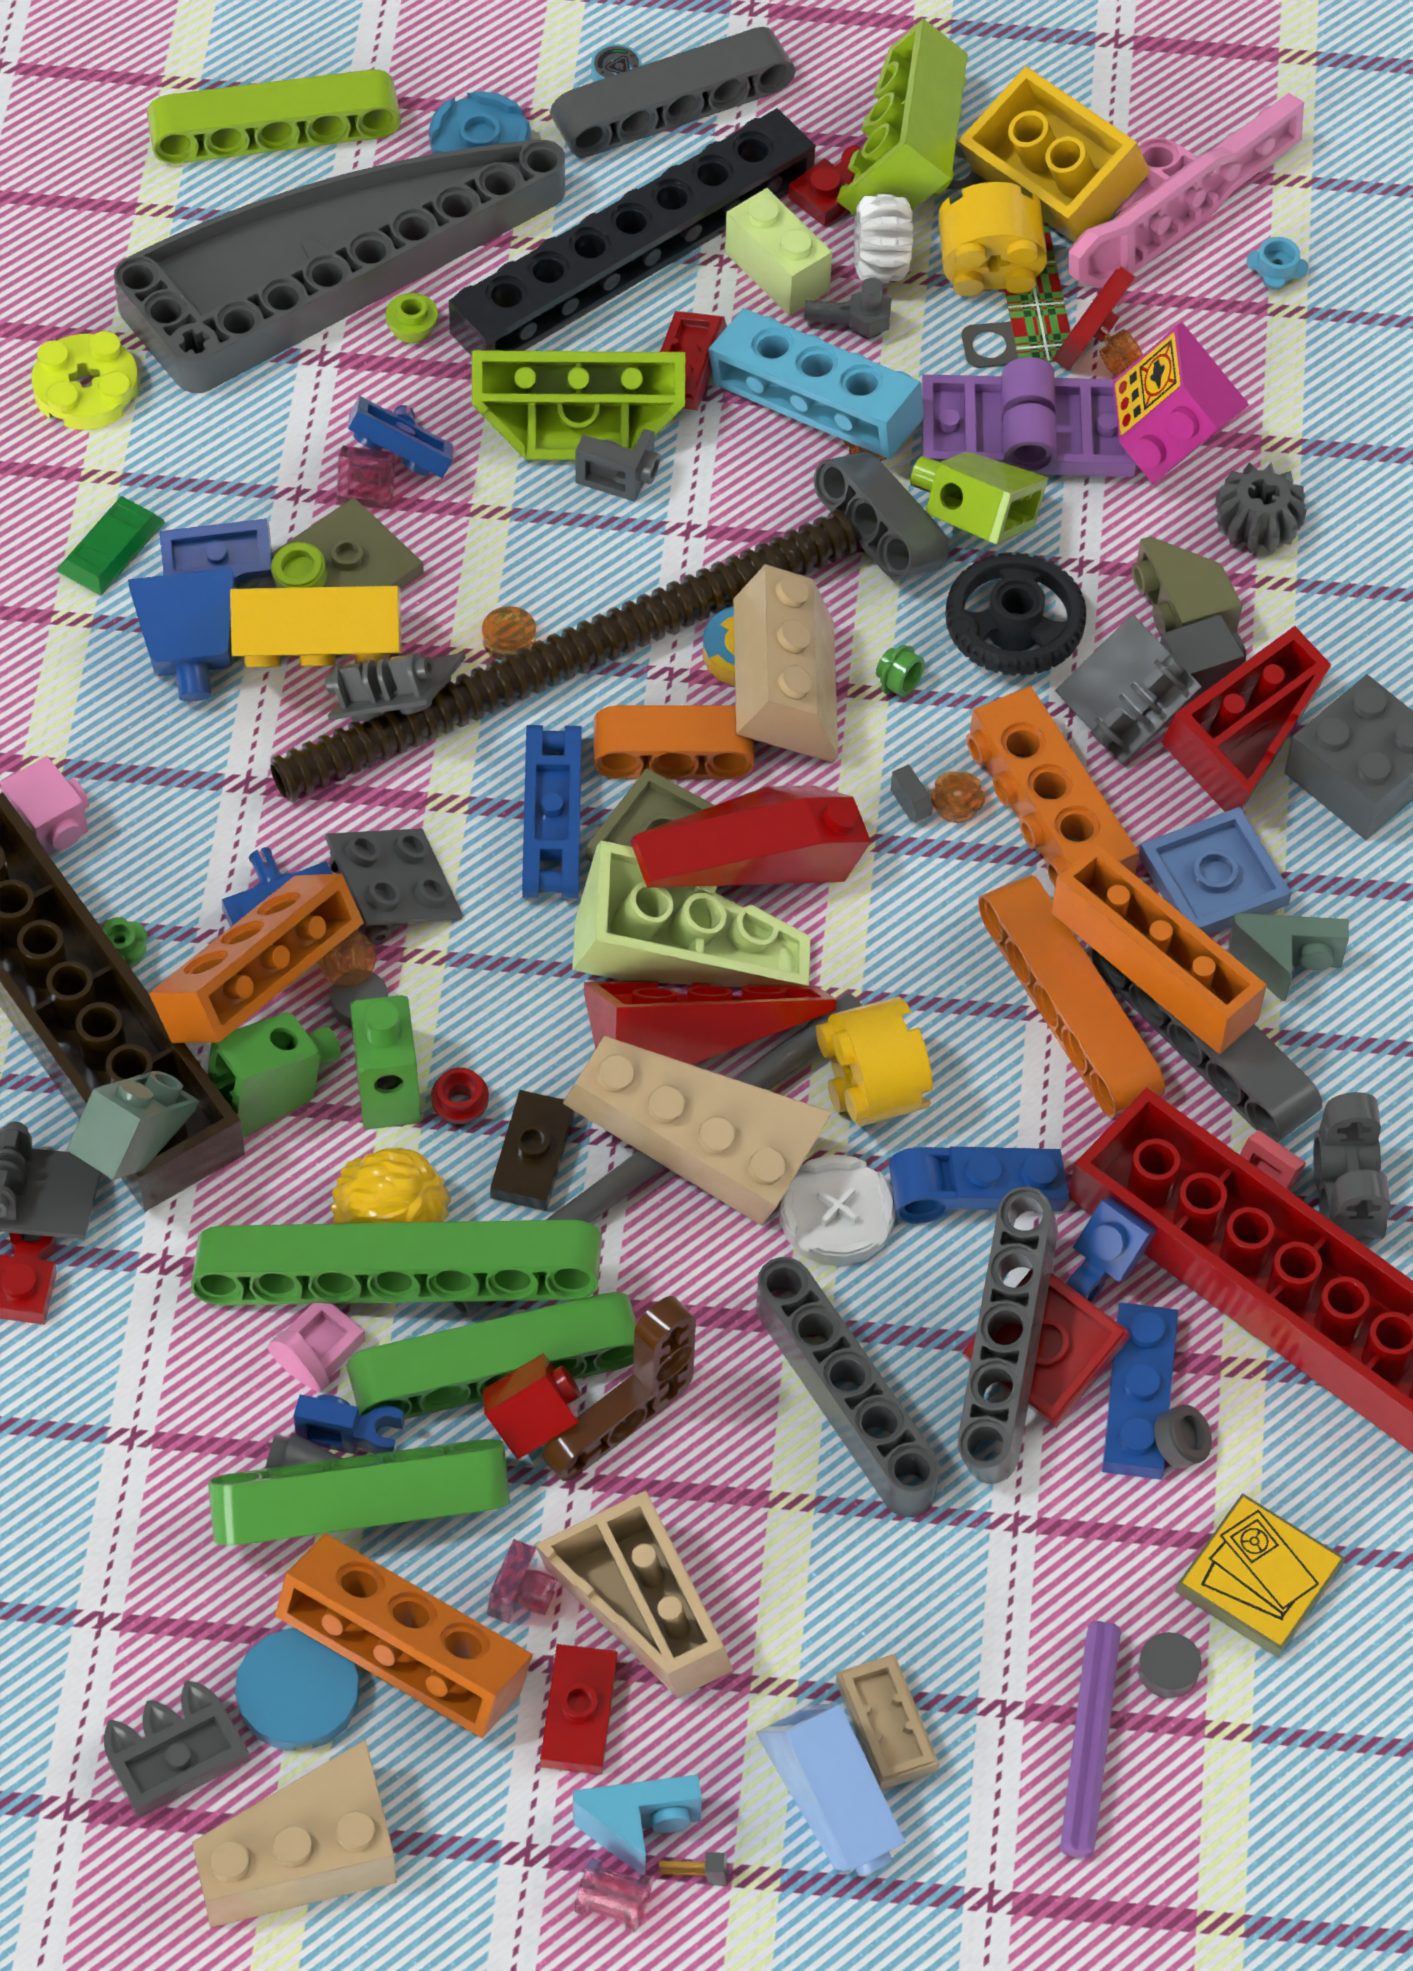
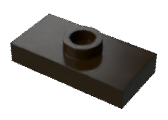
[490,1090,576,1210]

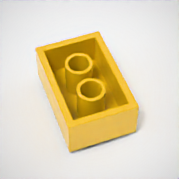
[958,66,1151,243]
[230,586,402,667]

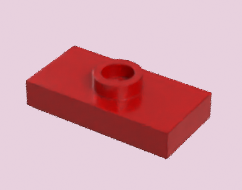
[1054,267,1135,371]
[660,311,727,410]
[540,1644,618,1775]

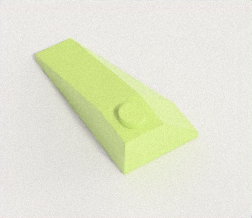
[572,840,810,987]

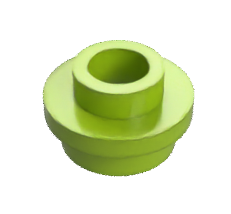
[386,293,438,343]

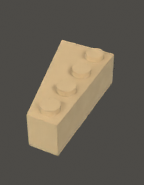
[563,1036,833,1226]

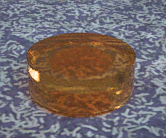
[482,606,536,660]

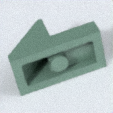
[1228,913,1349,1001]

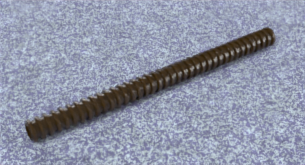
[270,510,857,803]

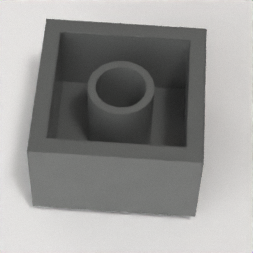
[1284,674,1413,840]

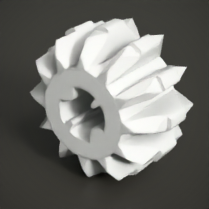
[853,194,913,283]

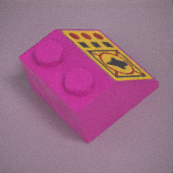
[1112,322,1249,484]

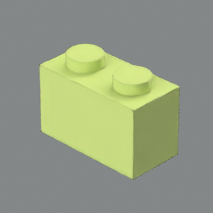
[725,188,832,316]

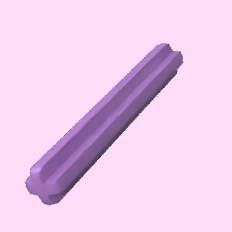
[1060,1621,1121,1858]

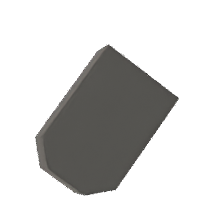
[890,764,933,822]

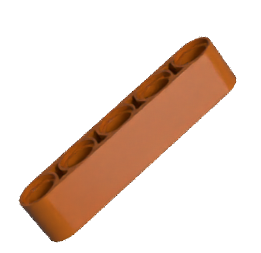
[978,875,1165,1118]

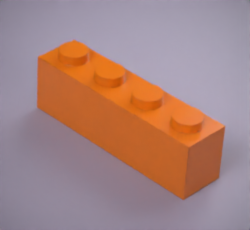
[1051,843,1267,1055]

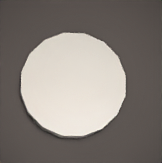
[779,1154,895,1266]

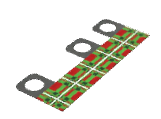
[947,147,1070,367]

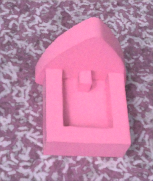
[268,1303,366,1392]

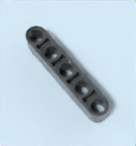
[550,27,796,158]
[1091,948,1322,1143]
[958,1186,1058,1484]
[756,1257,939,1517]

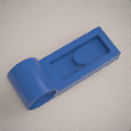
[888,1146,1069,1224]

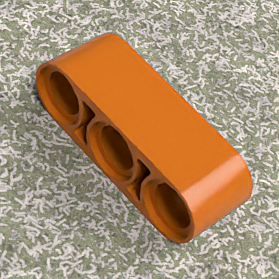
[594,705,754,779]

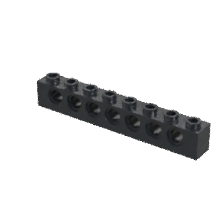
[449,108,816,356]

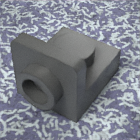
[575,429,660,502]

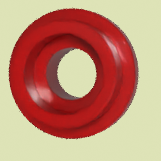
[431,1067,489,1124]

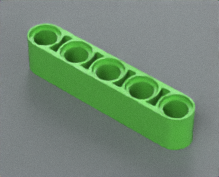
[346,1292,637,1420]
[208,1439,510,1545]

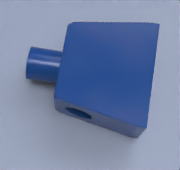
[128,568,236,701]

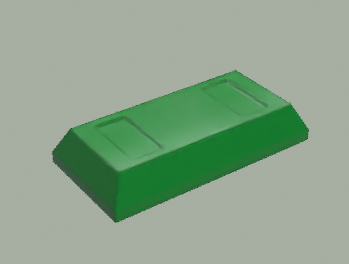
[57,496,165,596]

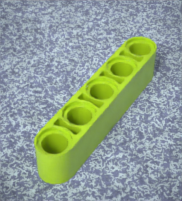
[147,69,401,164]

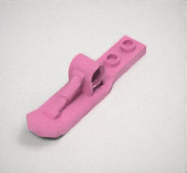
[1069,93,1304,289]

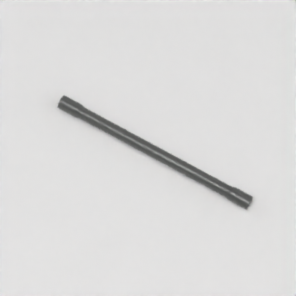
[453,993,862,1317]

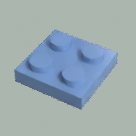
[1139,807,1292,936]

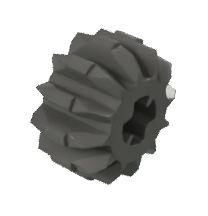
[1215,462,1307,554]

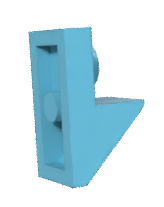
[573,1775,702,1875]

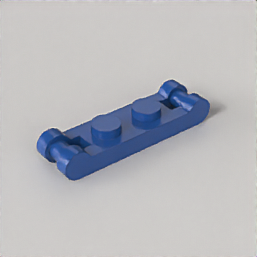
[522,725,582,899]

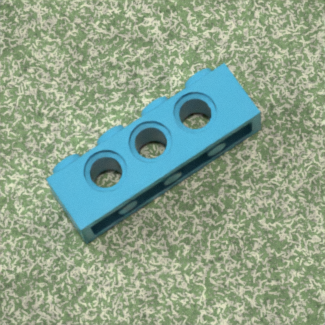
[708,308,924,459]

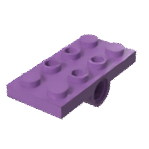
[921,357,1136,477]

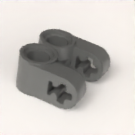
[1313,1092,1391,1239]

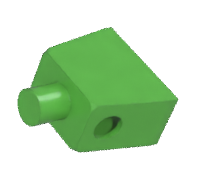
[350,995,421,1129]
[207,1012,341,1139]

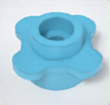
[1247,237,1308,290]

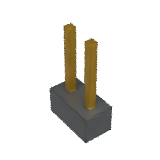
[659,1852,729,1886]

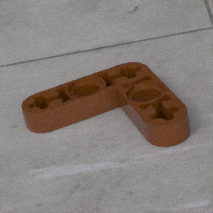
[541,1296,696,1481]

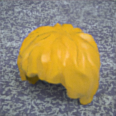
[331,1148,451,1224]

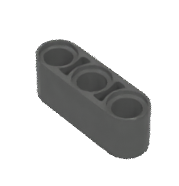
[814,452,949,579]

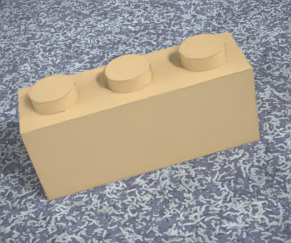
[734,564,838,762]

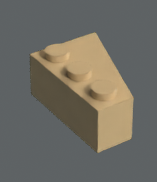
[535,1490,733,1698]

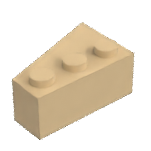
[192,1739,397,1928]

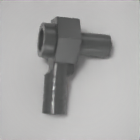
[804,278,892,338]

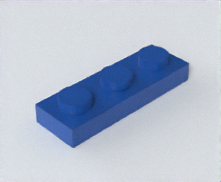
[1102,1302,1178,1480]

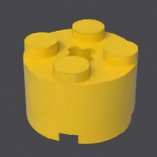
[938,182,1047,296]
[816,996,933,1126]

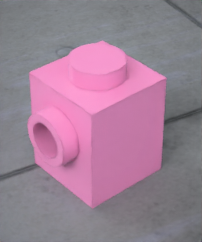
[0,756,89,855]

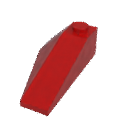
[630,786,871,888]
[584,980,837,1065]

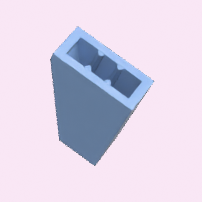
[756,1704,906,1876]

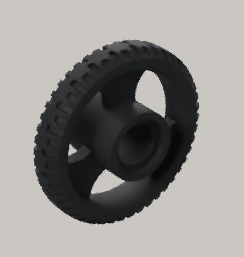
[945,552,1086,676]

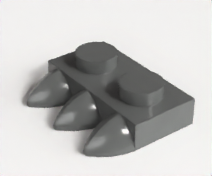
[104,1680,250,1819]

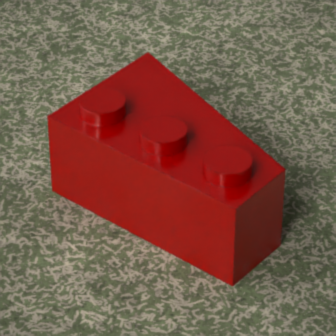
[1161,626,1332,812]

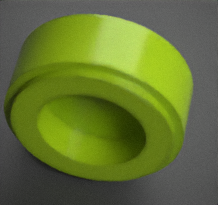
[271,542,328,588]

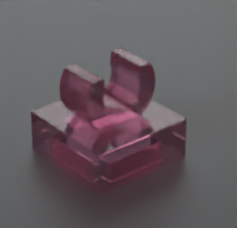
[337,445,395,510]
[487,1539,557,1624]

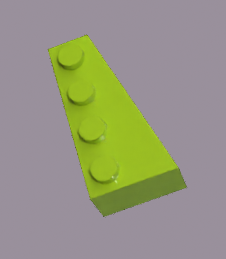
[837,18,968,216]

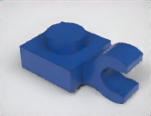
[1066,1197,1157,1302]
[293,1394,404,1454]

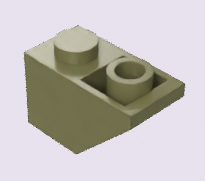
[1132,536,1243,635]

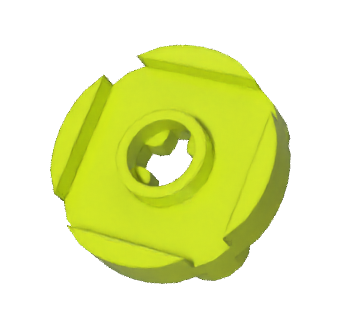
[31,331,139,430]

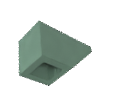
[66,1071,199,1180]

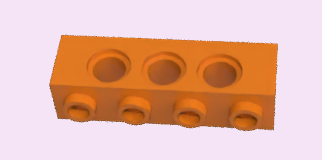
[966,686,1139,887]
[149,874,364,1043]
[275,1533,533,1739]

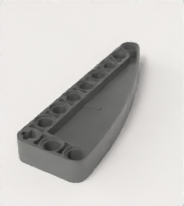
[114,140,565,393]

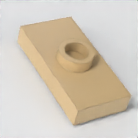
[836,1654,939,1791]

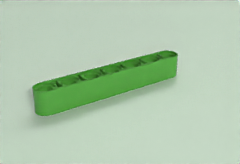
[191,1220,602,1305]

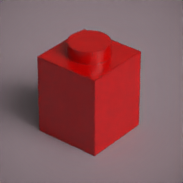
[483,1353,581,1460]

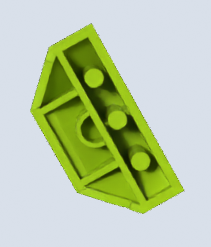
[472,350,685,460]

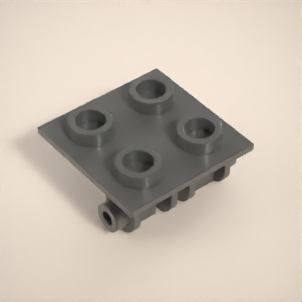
[1055,614,1203,765]
[325,653,466,722]
[325,828,463,945]
[0,1121,101,1239]

